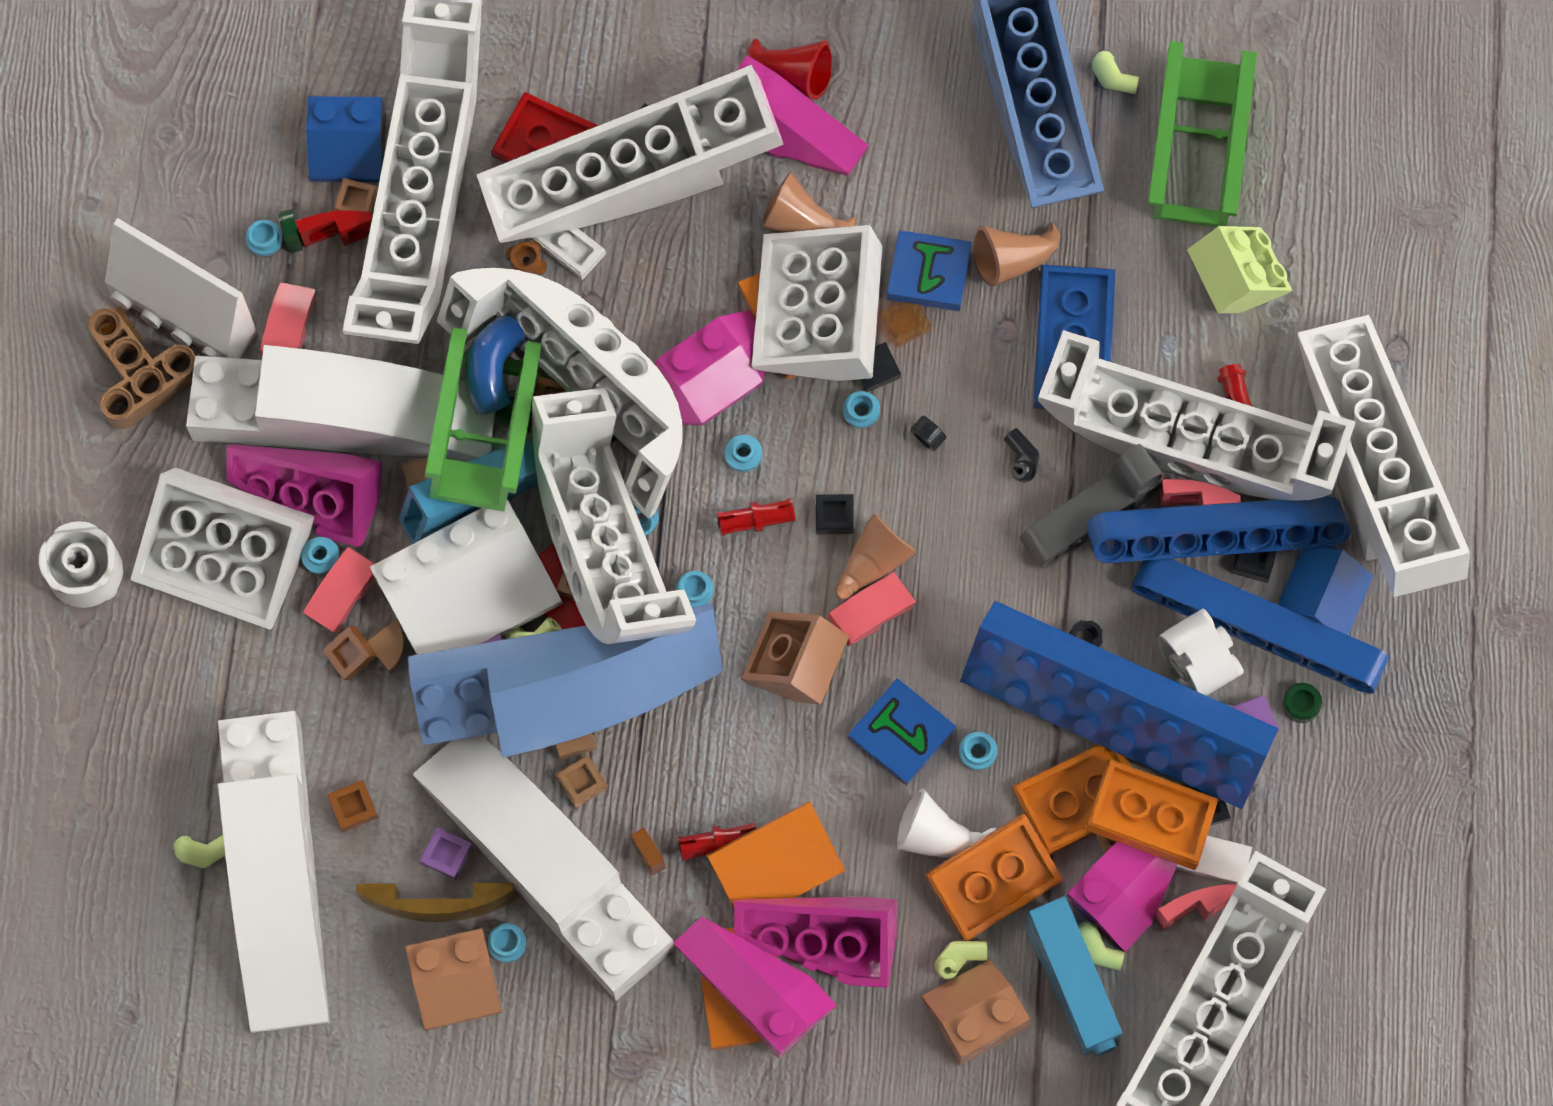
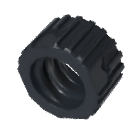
[911,415,947,451]
[1069,620,1103,648]

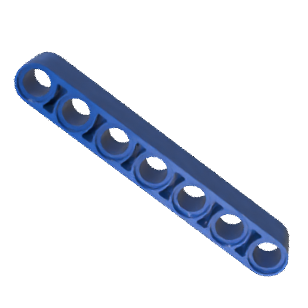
[1086,496,1351,563]
[1131,559,1389,694]

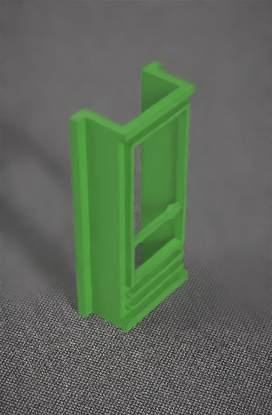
[1148,41,1257,227]
[425,327,542,512]

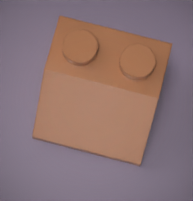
[741,611,849,704]
[405,928,502,1031]
[921,959,1030,1066]

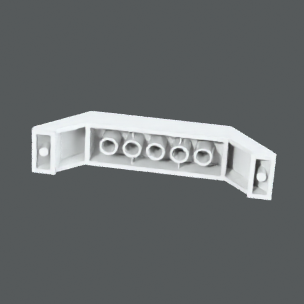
[343,0,482,344]

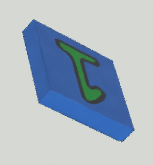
[887,230,972,311]
[848,678,956,786]

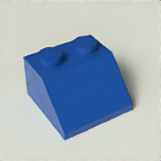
[306,96,386,182]

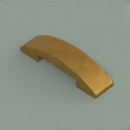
[356,883,516,922]

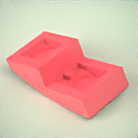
[260,282,316,356]
[1159,479,1241,506]
[303,547,376,632]
[827,572,916,646]
[1155,884,1236,930]

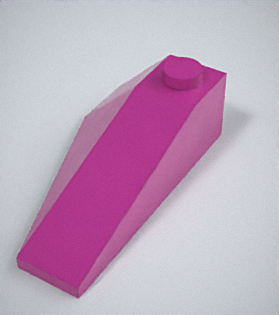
[736,55,869,176]
[226,444,382,547]
[1067,842,1178,953]
[734,897,897,988]
[673,917,837,1059]

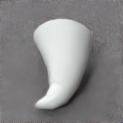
[897,789,996,858]

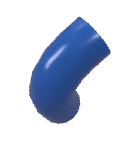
[465,315,525,415]

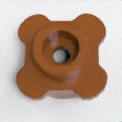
[506,241,547,275]

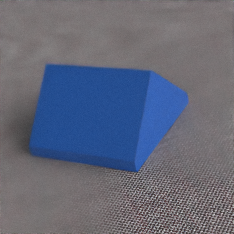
[1278,547,1373,635]

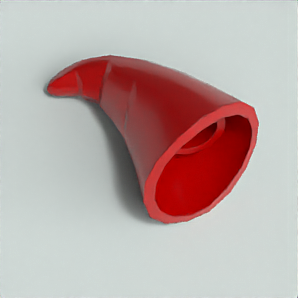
[747,38,832,100]

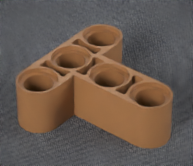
[88,308,195,429]

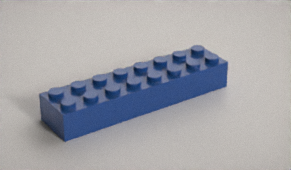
[960,601,1279,809]

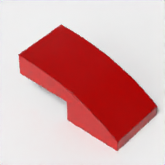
[295,210,373,247]

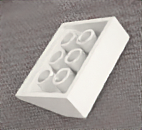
[105,218,258,359]
[752,225,883,381]
[131,468,315,630]
[370,500,563,655]

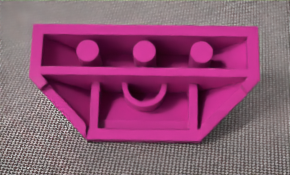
[653,310,765,426]

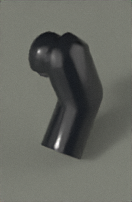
[1004,428,1040,483]

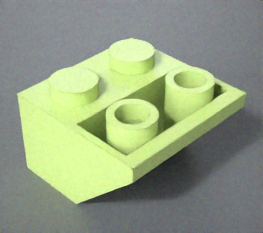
[1187,226,1292,313]

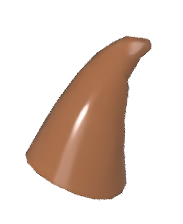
[762,172,856,233]
[974,223,1060,286]
[835,513,918,600]

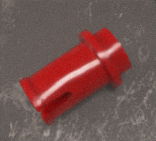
[1217,364,1253,407]

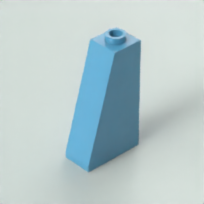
[398,437,538,544]
[1025,896,1123,1057]

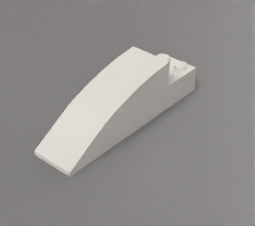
[476,65,784,243]
[1297,315,1470,597]
[186,345,496,461]
[218,711,330,1033]
[413,735,674,1001]

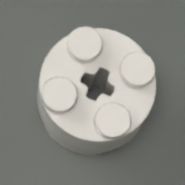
[39,521,123,608]
[1157,609,1244,696]

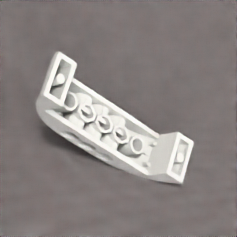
[437,268,682,519]
[1038,330,1356,501]
[532,388,696,644]
[1116,851,1326,1106]

